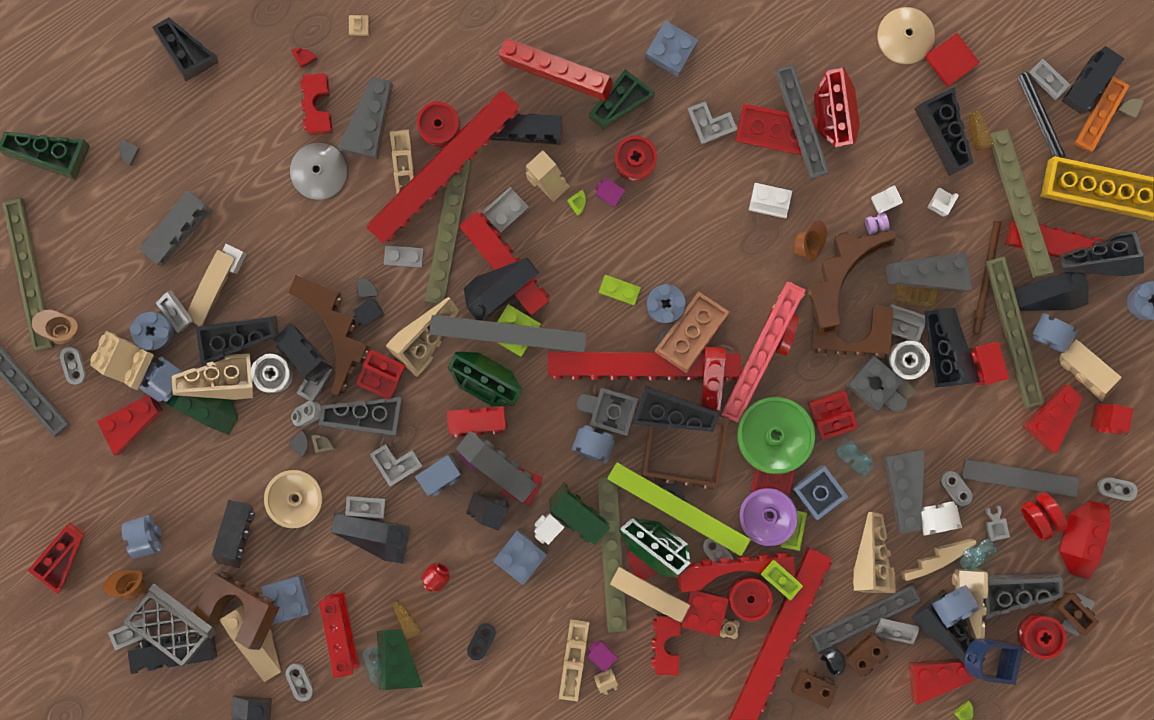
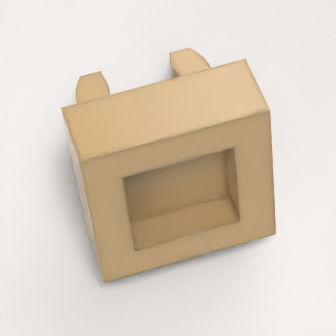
[349,15,369,36]
[594,668,618,695]

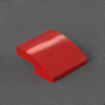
[925,33,980,87]
[356,349,406,399]
[808,390,858,441]

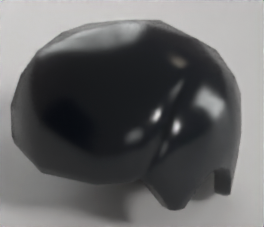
[818,647,846,676]

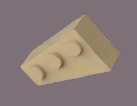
[1059,339,1122,402]

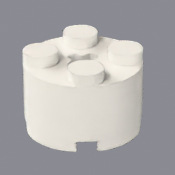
[887,341,930,380]
[251,354,293,393]
[921,501,962,536]

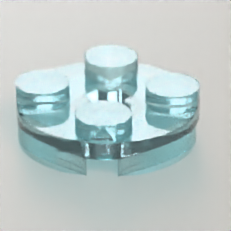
[960,538,997,570]

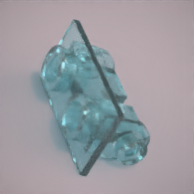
[835,439,874,476]

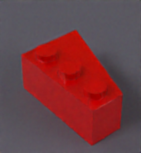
[27,522,85,595]

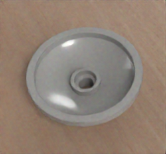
[290,143,348,200]

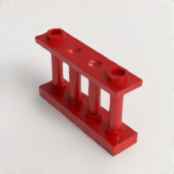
[318,592,359,679]

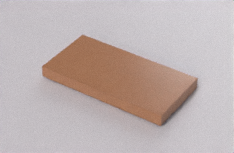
[655,291,730,373]

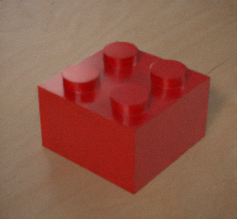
[969,341,1009,386]
[680,590,729,637]

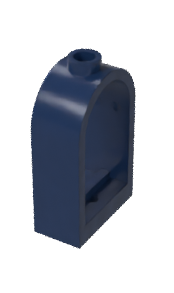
[965,638,1024,685]

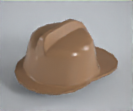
[32,310,78,344]

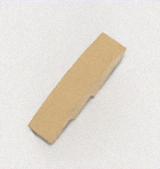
[390,129,415,194]
[188,250,235,326]
[901,539,976,581]
[610,567,691,623]
[559,619,589,702]

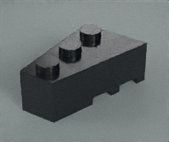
[152,17,219,82]

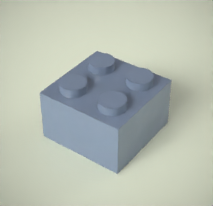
[645,21,698,77]
[415,454,463,496]
[792,465,848,520]
[493,529,547,585]
[261,575,312,624]

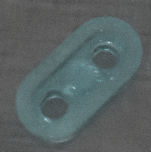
[362,647,379,685]

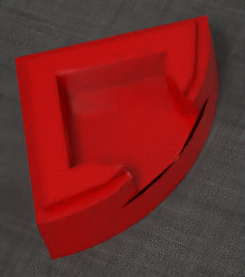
[291,48,317,68]

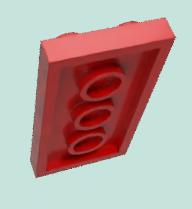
[735,103,818,156]

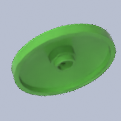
[737,397,815,474]

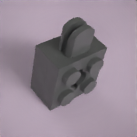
[845,356,907,412]
[577,388,638,436]

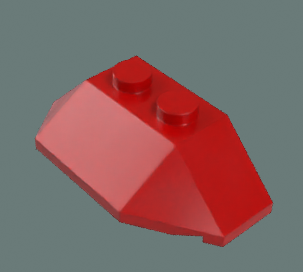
[814,67,860,147]
[1058,500,1111,579]

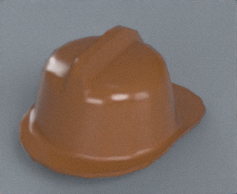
[793,220,827,262]
[103,570,147,600]

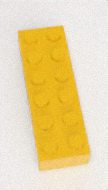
[1040,156,1154,221]

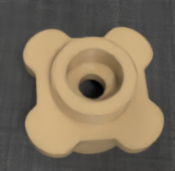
[720,618,740,639]

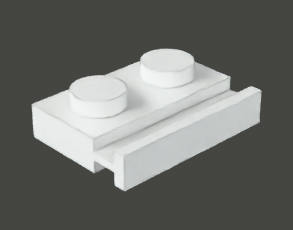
[748,183,792,219]

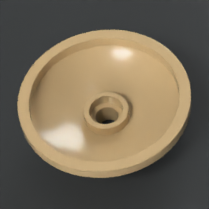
[877,7,935,65]
[264,470,323,528]

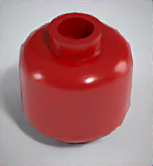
[421,563,450,592]

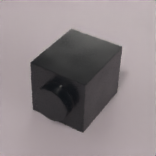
[353,297,384,327]

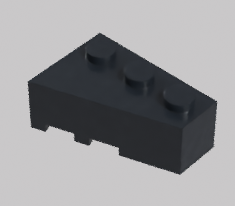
[1062,46,1124,114]
[274,323,333,383]
[466,492,509,531]
[212,500,255,568]

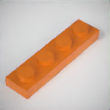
[1074,76,1130,153]

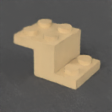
[90,331,154,390]

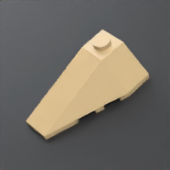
[386,297,459,377]
[172,354,253,399]
[853,512,895,593]
[952,568,988,640]
[220,605,281,682]

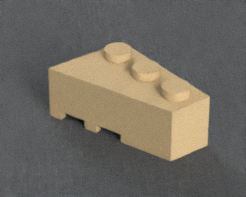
[526,150,570,202]

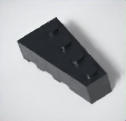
[915,87,973,176]
[127,633,217,674]

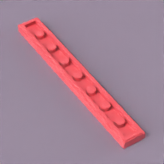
[721,282,805,423]

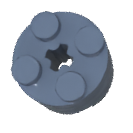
[1127,281,1154,321]
[646,284,686,324]
[130,312,175,351]
[1032,313,1079,353]
[139,357,182,402]
[571,425,615,464]
[122,515,162,559]
[932,585,980,628]

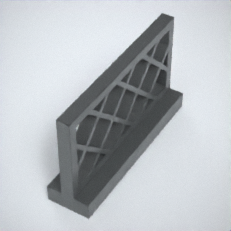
[123,584,215,668]

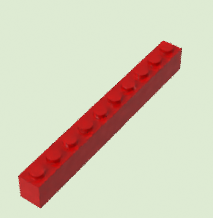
[366,89,519,243]
[548,352,741,381]
[728,547,832,720]

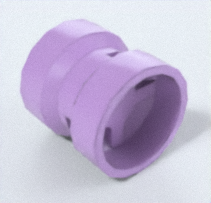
[865,213,890,236]

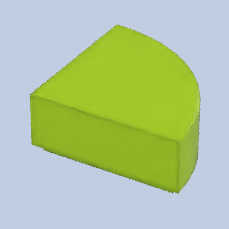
[567,189,586,216]
[954,700,973,720]

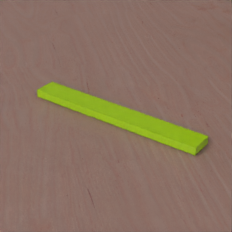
[607,462,751,556]

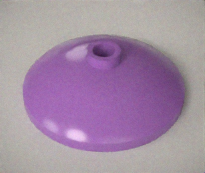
[740,488,798,546]

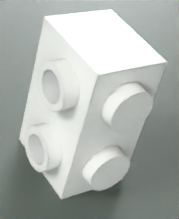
[534,513,565,545]

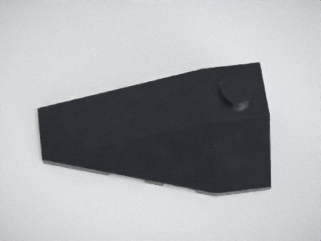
[1059,231,1144,276]
[464,257,540,321]
[1014,272,1088,311]
[331,513,410,564]

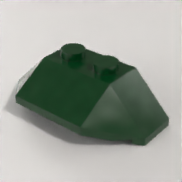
[447,352,523,407]
[163,391,238,435]
[619,518,691,577]

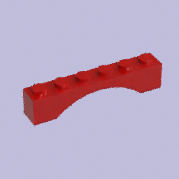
[677,552,795,592]

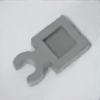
[985,506,1010,541]

